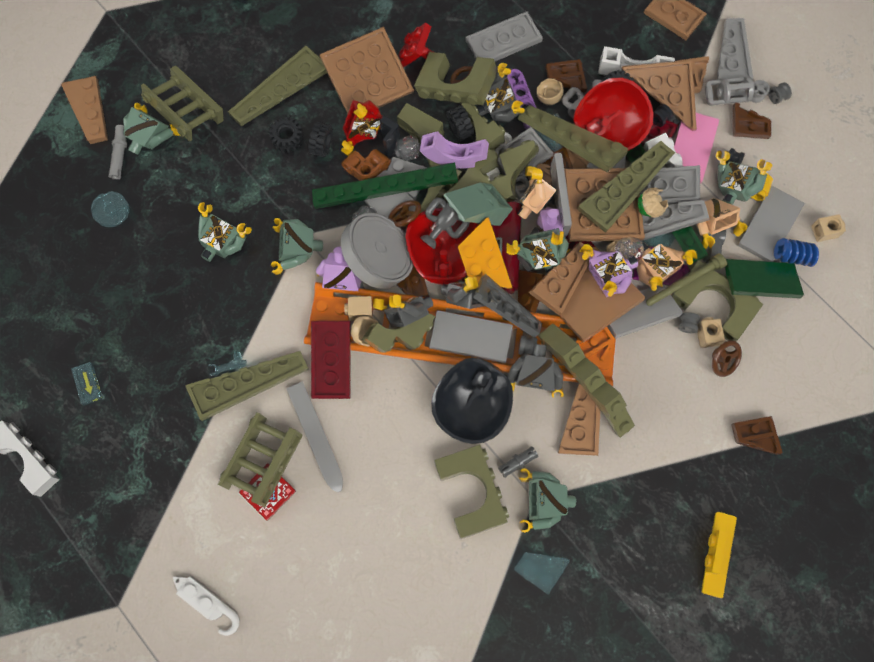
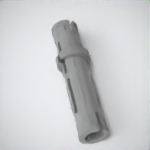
[109,125,127,179]

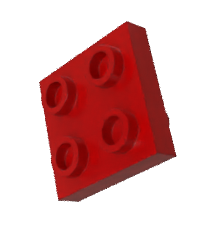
[399,23,434,67]

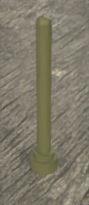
[646,253,727,306]

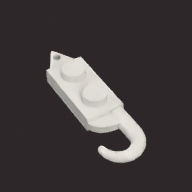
[173,576,239,636]

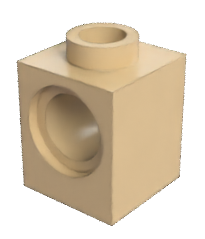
[811,214,846,242]
[344,296,372,321]
[697,317,725,348]

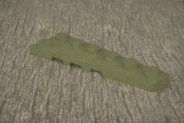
[228,46,327,126]
[518,105,628,172]
[577,141,675,233]
[186,351,309,421]

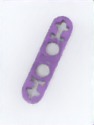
[507,69,537,131]

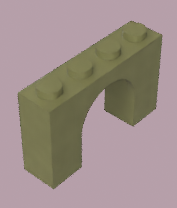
[414,52,498,105]
[672,260,763,341]
[434,445,509,539]

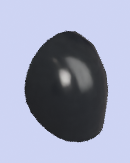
[431,358,513,444]

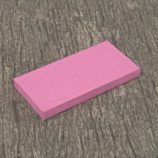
[674,113,720,184]

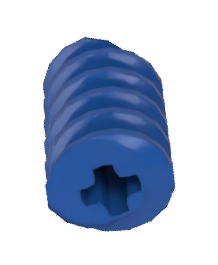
[774,238,819,267]

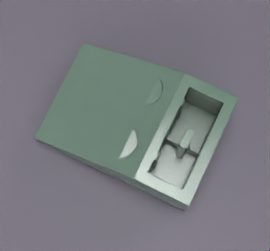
[443,182,512,226]

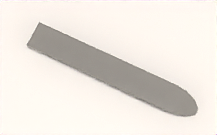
[286,381,343,492]

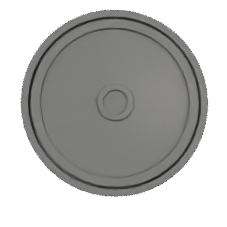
[341,213,413,289]

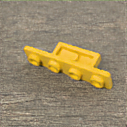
[701,512,737,598]

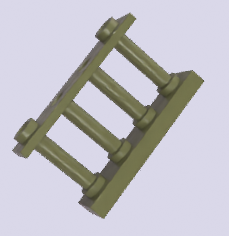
[141,65,223,142]
[218,412,303,508]

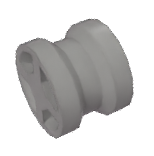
[747,80,770,103]

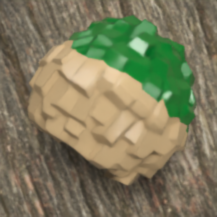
[637,188,668,218]

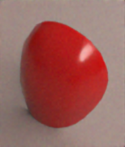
[574,78,653,151]
[406,208,479,284]

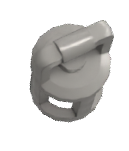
[705,76,754,106]

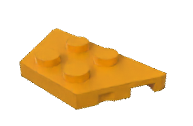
[458,217,512,289]

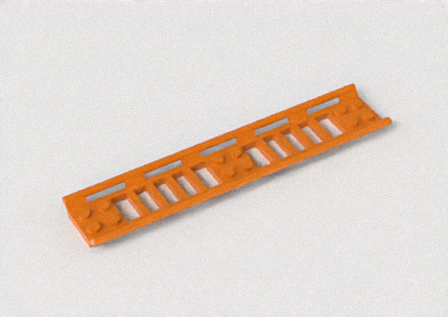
[304,282,616,387]

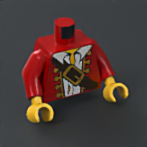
[341,100,382,155]

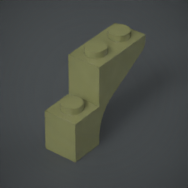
[490,140,539,202]
[362,314,435,353]

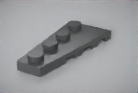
[473,274,542,338]

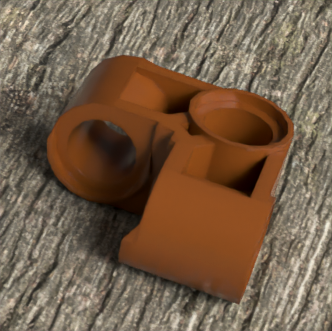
[341,149,391,181]

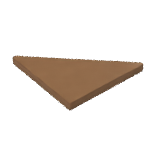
[621,60,697,131]

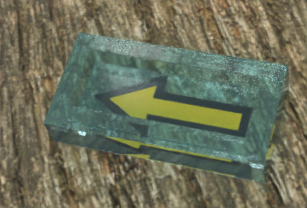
[71,362,102,405]

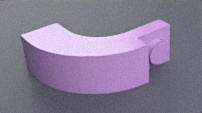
[420,131,489,168]

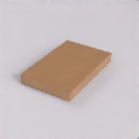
[644,0,707,40]

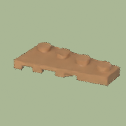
[61,76,108,144]
[529,242,589,315]
[558,383,600,456]

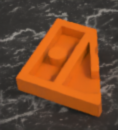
[576,327,616,368]

